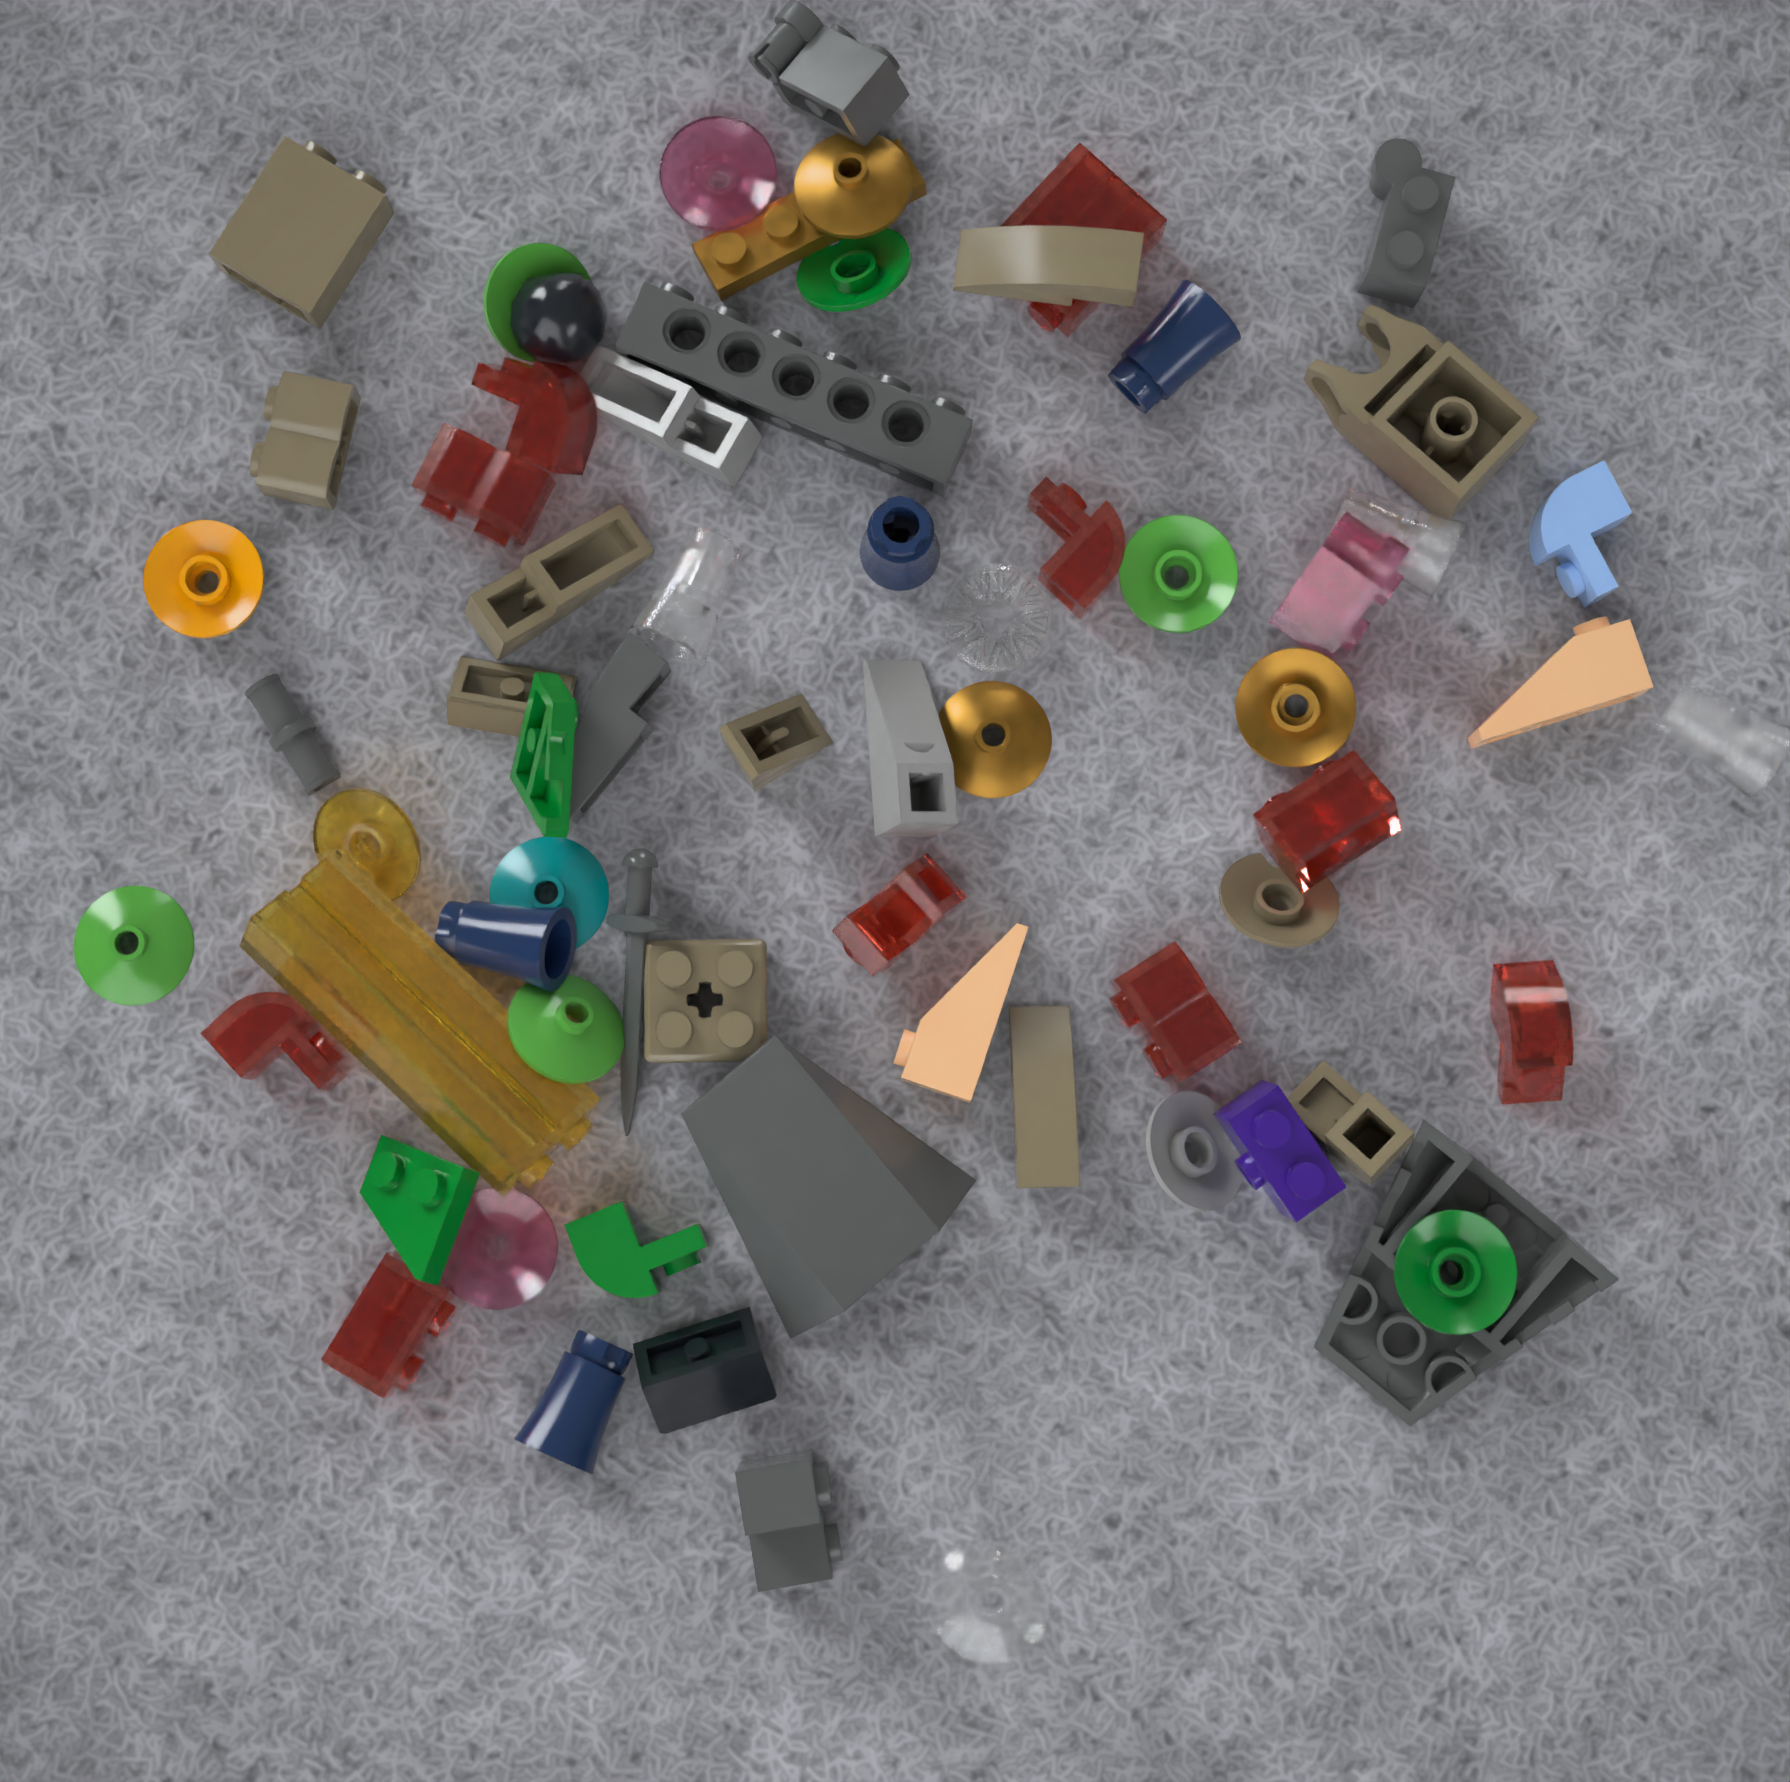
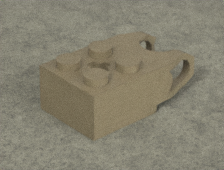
[1303,304,1539,525]

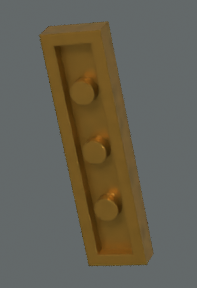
[691,138,927,301]

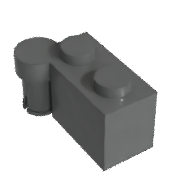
[748,0,910,147]
[1357,138,1456,308]

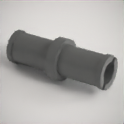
[245,673,341,795]

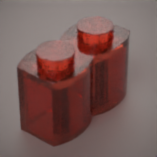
[411,422,556,548]
[1109,941,1242,1085]

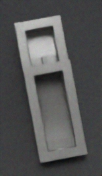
[568,345,763,488]

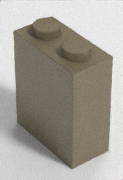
[209,136,394,329]

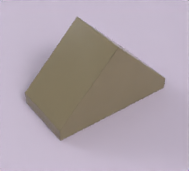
[719,693,833,792]

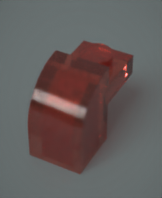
[471,357,598,475]
[1027,477,1125,620]
[832,853,967,977]
[1490,960,1574,1105]
[200,992,347,1092]

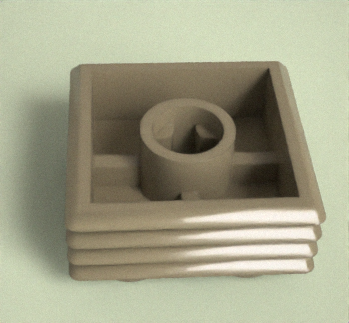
[644,939,767,1063]

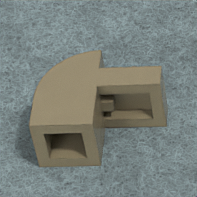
[1287,1060,1414,1185]

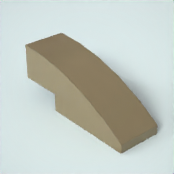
[953,225,1144,307]
[464,503,655,661]
[1009,1006,1080,1189]

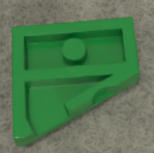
[510,672,578,838]
[359,1135,480,1286]

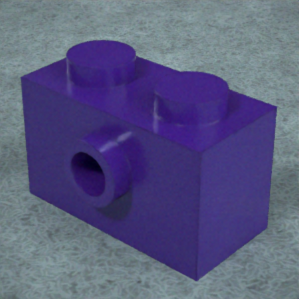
[1213,1080,1346,1223]

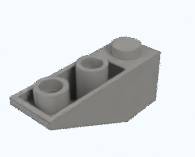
[863,659,958,837]

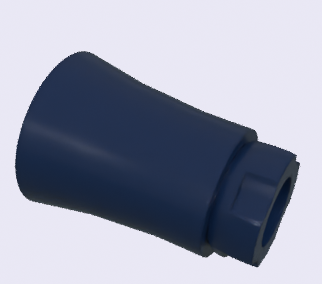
[1108,280,1241,414]
[860,496,940,591]
[435,900,577,992]
[514,1330,633,1474]

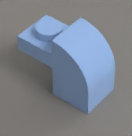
[1529,461,1633,608]

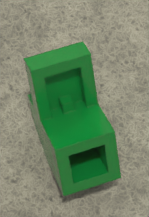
[564,1201,709,1298]

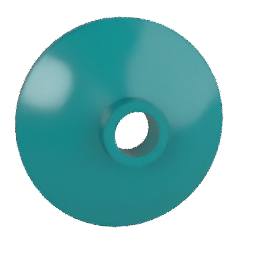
[489,837,609,949]

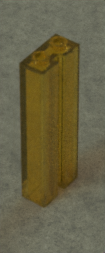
[239,849,601,1199]

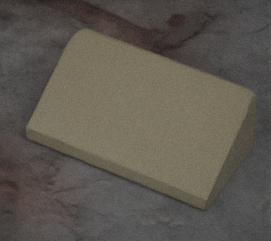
[447,656,578,737]

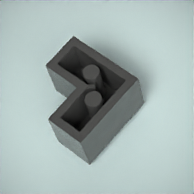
[735,1449,843,1592]

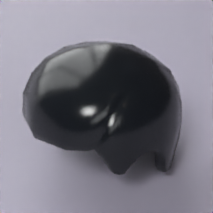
[510,272,606,363]

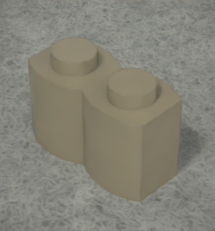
[250,371,361,510]

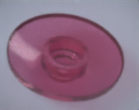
[659,116,777,231]
[441,1186,558,1310]

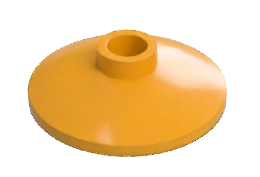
[143,520,265,638]

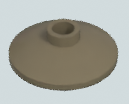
[1219,853,1340,948]

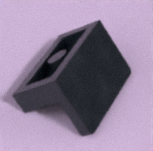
[633,1307,777,1434]

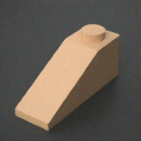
[1468,616,1654,749]
[893,923,1029,1103]

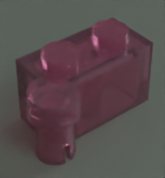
[1268,510,1410,658]

